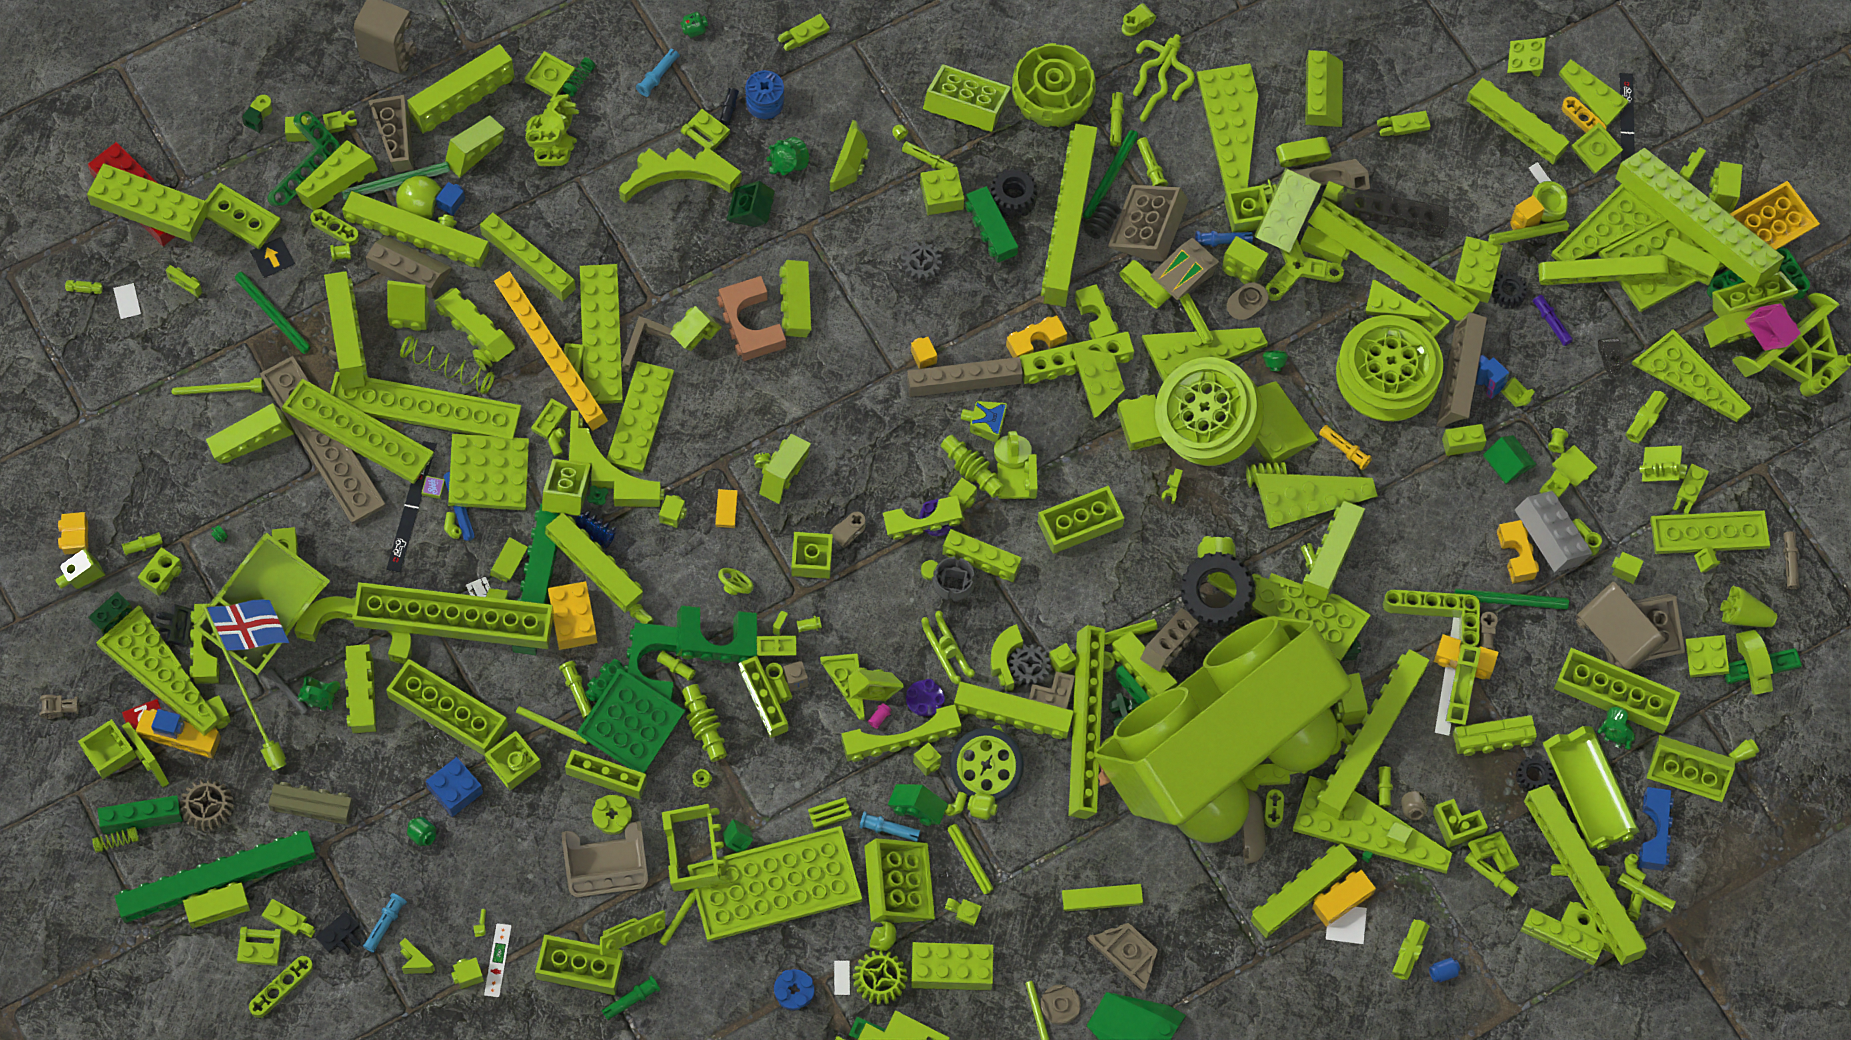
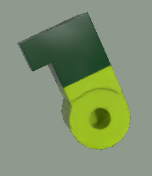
[242,95,273,133]

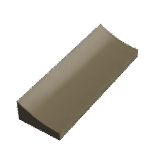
[1437,312,1487,428]

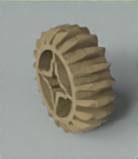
[180,779,234,832]

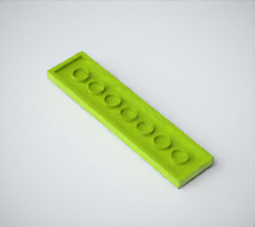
[580,264,623,404]
[282,378,434,484]

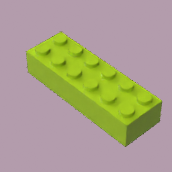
[407,44,515,134]
[87,163,209,242]
[324,271,368,389]
[1554,648,1681,734]
[386,659,508,756]

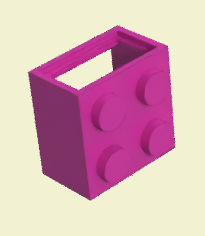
[1745,303,1801,351]

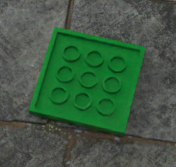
[576,668,685,774]

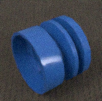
[745,70,784,119]

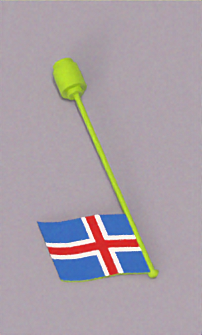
[201,599,289,771]

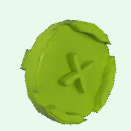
[994,431,1032,468]

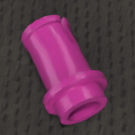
[868,703,892,729]

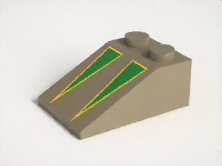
[1151,238,1219,300]

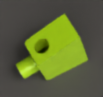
[55,549,105,589]

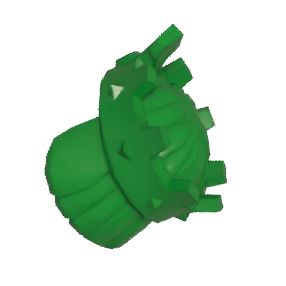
[766,137,809,175]
[297,676,341,710]
[1597,707,1635,749]

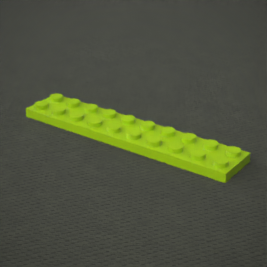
[330,372,522,440]

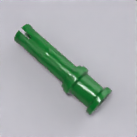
[601,975,661,1021]

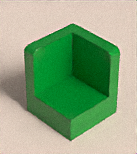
[722,819,754,852]

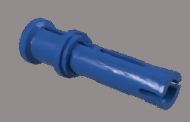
[1195,230,1253,247]

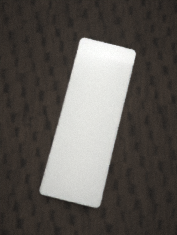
[1529,162,1551,183]

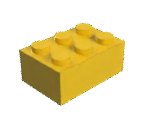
[548,581,597,650]

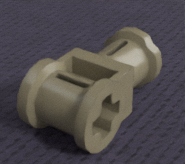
[1478,612,1498,651]
[40,695,80,719]

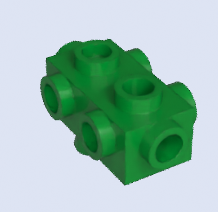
[585,659,626,702]

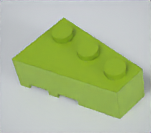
[445,115,505,178]

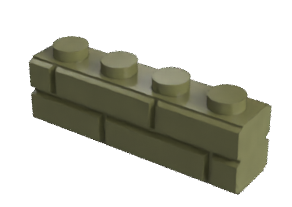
[268,782,353,825]

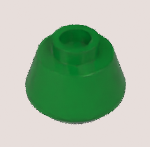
[1263,350,1288,371]

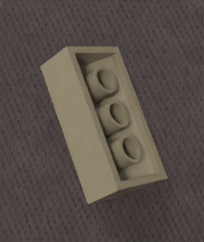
[366,236,452,298]

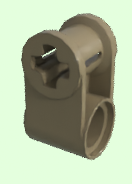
[830,512,866,548]

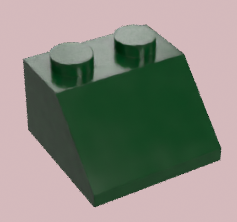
[726,181,775,227]

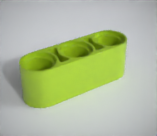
[1276,137,1332,168]
[1119,260,1171,309]

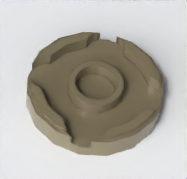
[1040,984,1081,1025]

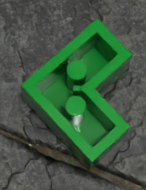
[888,784,948,826]

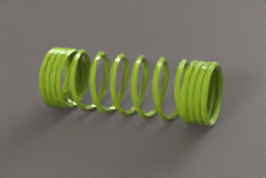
[92,826,139,853]

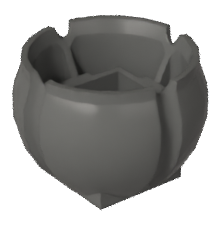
[932,557,976,602]

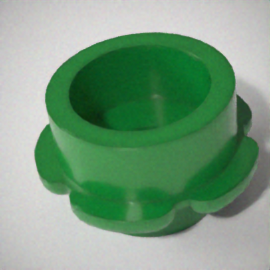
[211,525,228,542]

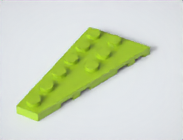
[1142,327,1268,383]
[1632,329,1752,422]
[1254,473,1377,528]

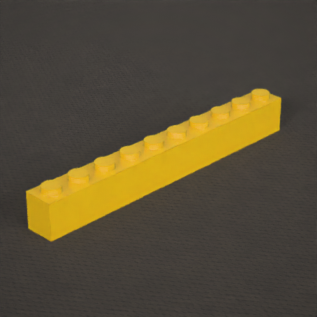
[494,271,608,431]

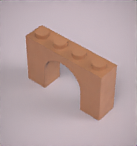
[716,276,786,361]

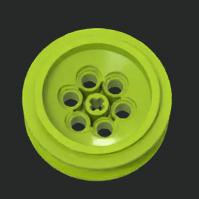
[1336,315,1443,421]
[1155,357,1264,466]

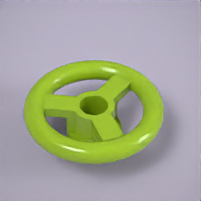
[718,568,754,595]

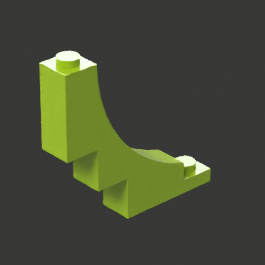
[569,411,665,507]
[835,1010,951,1040]

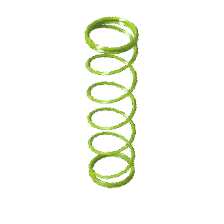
[400,335,495,394]

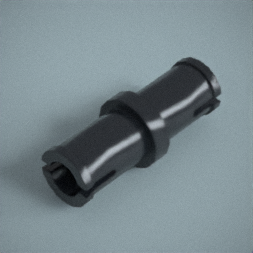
[719,88,739,126]

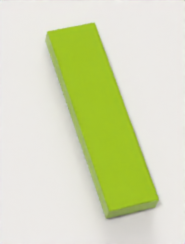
[1062,884,1143,912]

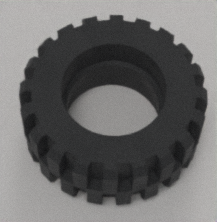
[1180,552,1256,628]

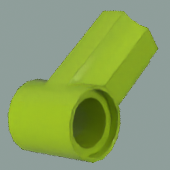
[1572,518,1602,556]
[765,663,792,704]

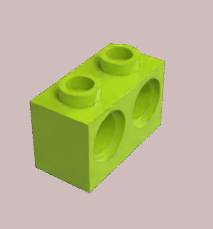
[138,548,183,596]

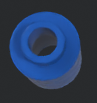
[1429,957,1460,983]

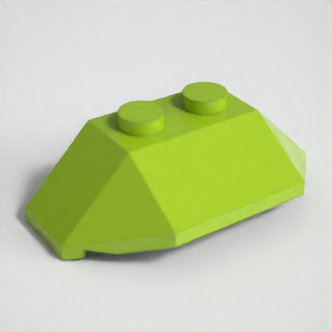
[830,120,870,191]

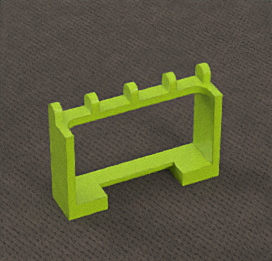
[662,804,728,892]

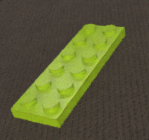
[606,361,674,473]
[1650,511,1770,554]

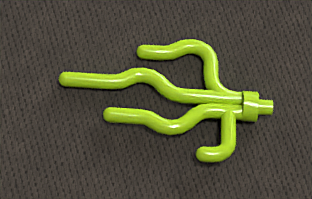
[1133,34,1195,122]

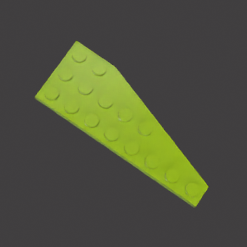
[1196,63,1258,193]
[1208,572,1371,663]
[1293,776,1452,874]

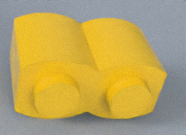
[58,512,88,555]

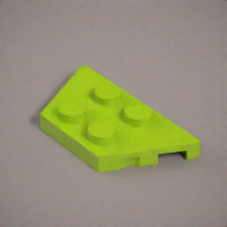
[1072,347,1125,418]

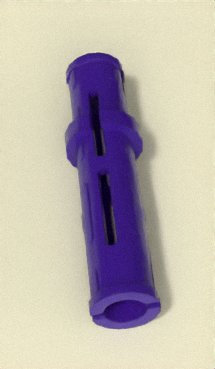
[1532,295,1574,346]

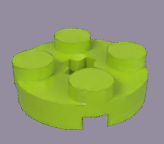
[592,795,632,835]

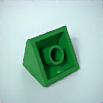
[1483,435,1536,485]

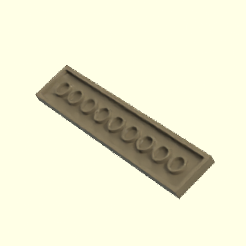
[260,356,386,525]

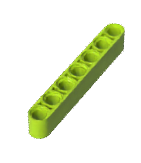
[1538,255,1669,285]

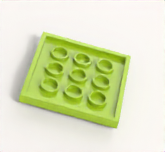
[448,434,529,510]

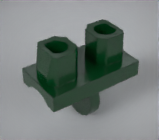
[1108,693,1141,728]

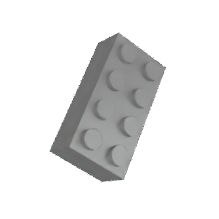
[1515,491,1592,573]

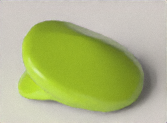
[1532,181,1568,223]

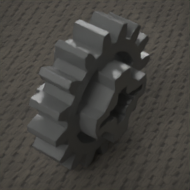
[901,242,942,282]
[1009,644,1051,687]

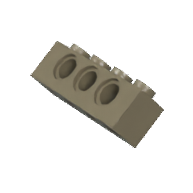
[1140,608,1200,672]

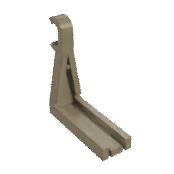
[621,316,677,373]

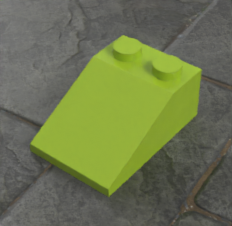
[387,280,431,331]

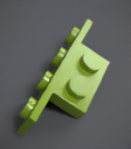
[600,910,666,956]

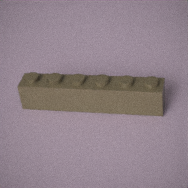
[907,357,1022,397]

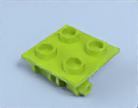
[1507,38,1546,76]
[1639,446,1682,482]

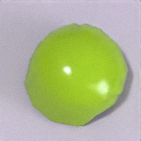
[869,921,897,951]

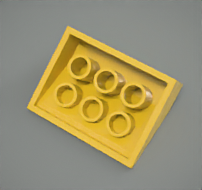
[1730,181,1820,250]

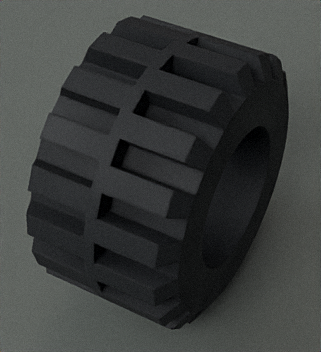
[991,168,1037,219]

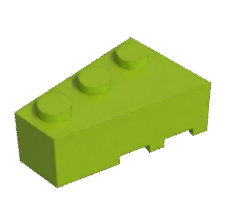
[759,434,811,504]

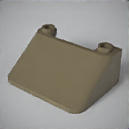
[562,821,648,897]

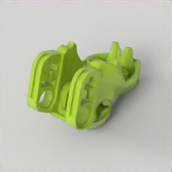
[525,94,579,166]

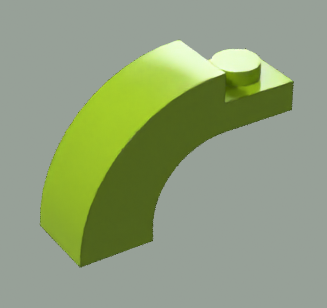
[990,624,1023,692]
[1736,630,1773,695]

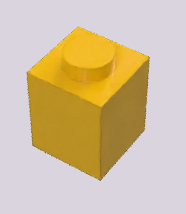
[911,337,937,369]

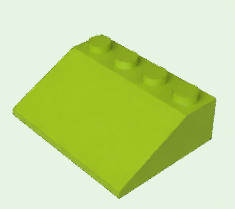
[923,64,1011,132]
[1253,381,1318,467]
[864,838,935,923]

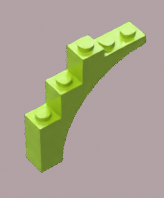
[619,148,742,203]

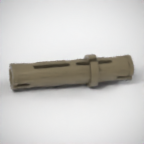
[1783,531,1800,590]

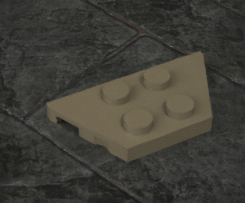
[1087,923,1158,992]

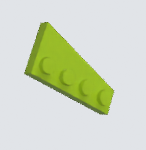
[1559,59,1629,128]

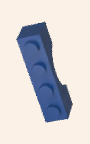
[1638,787,1674,871]

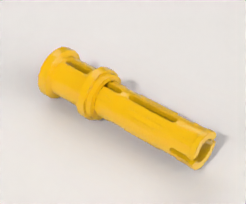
[1319,425,1372,470]

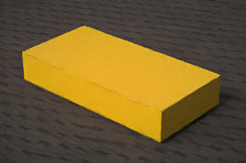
[715,489,738,528]

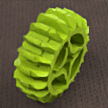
[853,950,907,1005]

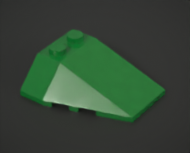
[1086,992,1186,1040]

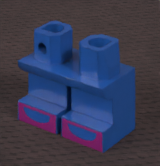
[1476,354,1509,399]

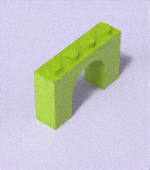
[1300,181,1371,265]

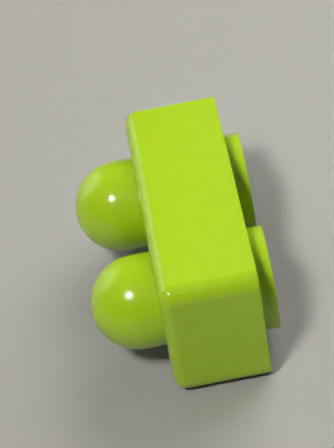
[1094,617,1352,843]

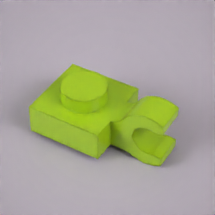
[1161,468,1183,504]
[945,898,982,926]

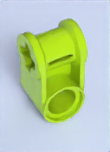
[1122,3,1156,37]

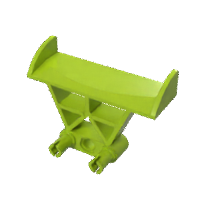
[1732,293,1851,397]

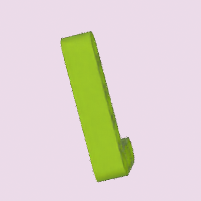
[1383,590,1480,647]

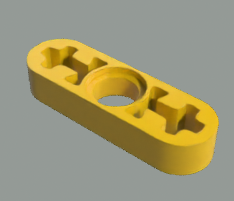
[1562,97,1606,133]

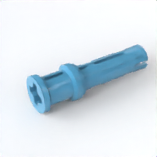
[636,49,679,97]
[859,811,920,842]
[363,893,407,953]

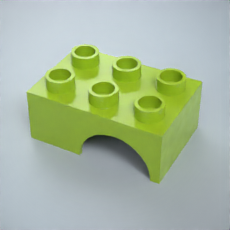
[192,533,330,675]

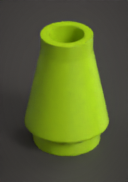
[1728,739,1759,764]

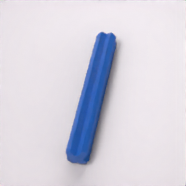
[444,472,475,541]

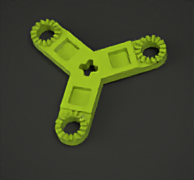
[1265,238,1344,301]

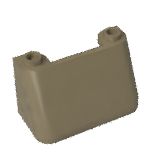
[1576,582,1664,672]

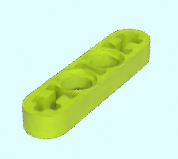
[249,956,313,1018]

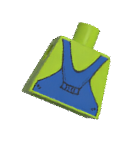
[961,401,1007,443]

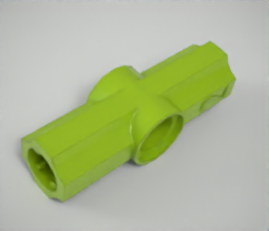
[1625,391,1668,444]
[1391,919,1430,980]

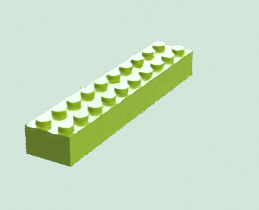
[1041,124,1097,307]
[1615,148,1784,288]
[352,582,554,649]

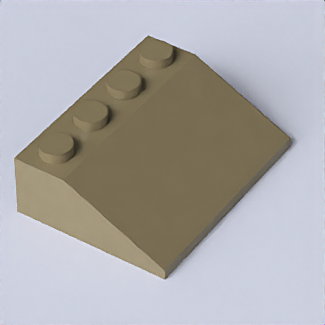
[1108,185,1189,262]
[1604,594,1685,665]

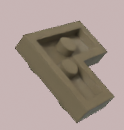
[1029,671,1075,709]

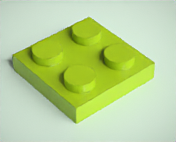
[524,51,575,97]
[1570,123,1623,174]
[1686,635,1729,678]

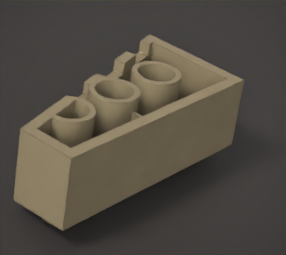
[368,95,414,173]

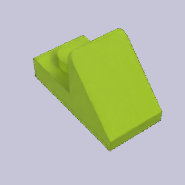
[399,938,435,974]

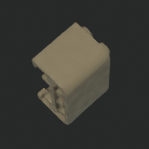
[354,0,417,74]

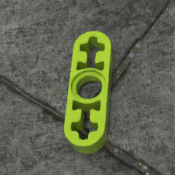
[310,209,359,246]

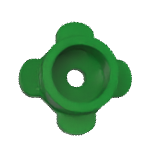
[587,485,608,505]

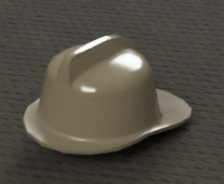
[1227,282,1268,320]

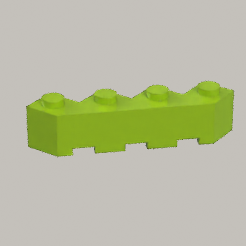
[434,288,515,362]

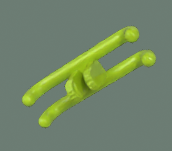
[921,611,975,685]

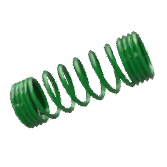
[562,57,596,96]

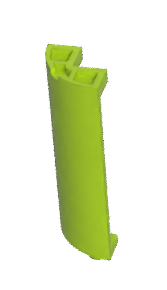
[1543,726,1640,850]

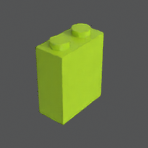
[1117,394,1165,451]

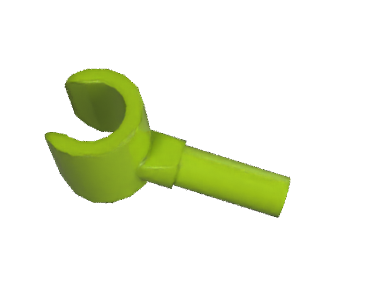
[473,909,486,937]

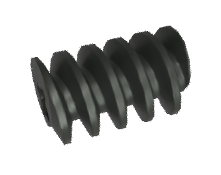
[1084,199,1121,240]

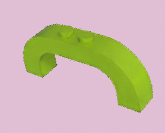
[294,596,413,664]

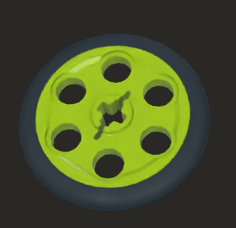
[949,728,1024,801]

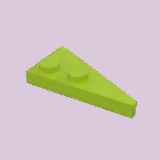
[1366,280,1431,320]
[820,654,865,720]
[122,722,169,788]

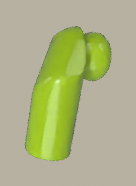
[548,428,565,456]
[944,792,967,816]
[1624,854,1646,881]

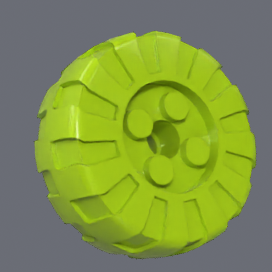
[1012,43,1096,127]

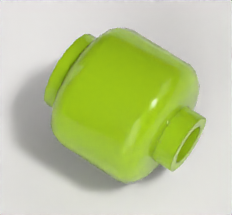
[967,792,998,820]

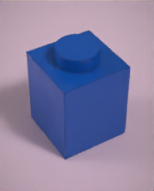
[436,182,465,216]
[151,709,184,740]

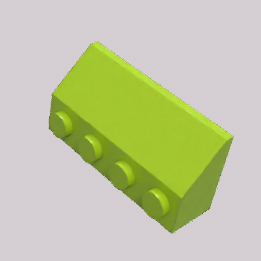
[1305,50,1343,127]
[1712,271,1798,317]
[1646,735,1735,802]

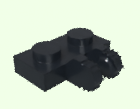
[154,604,193,647]
[315,911,360,955]

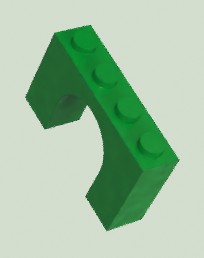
[676,606,757,663]
[624,622,677,702]

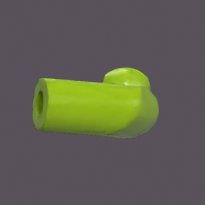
[444,512,462,539]

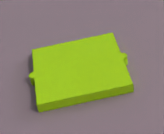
[1552,445,1598,488]

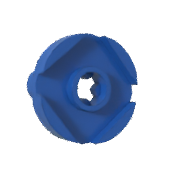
[774,969,814,1011]

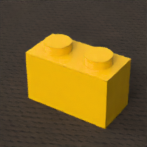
[1510,195,1545,230]

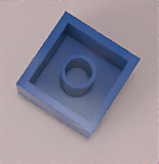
[426,757,483,817]

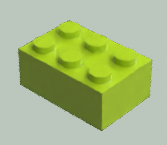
[1454,236,1503,303]
[542,459,591,516]

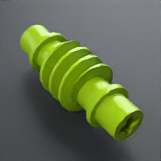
[941,435,1005,498]
[682,684,727,762]

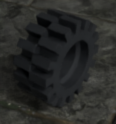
[1492,272,1527,309]
[1516,756,1553,792]

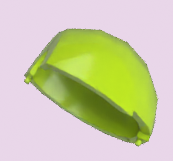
[396,175,442,219]

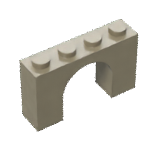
[1294,159,1370,200]

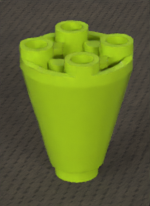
[1720,586,1777,628]

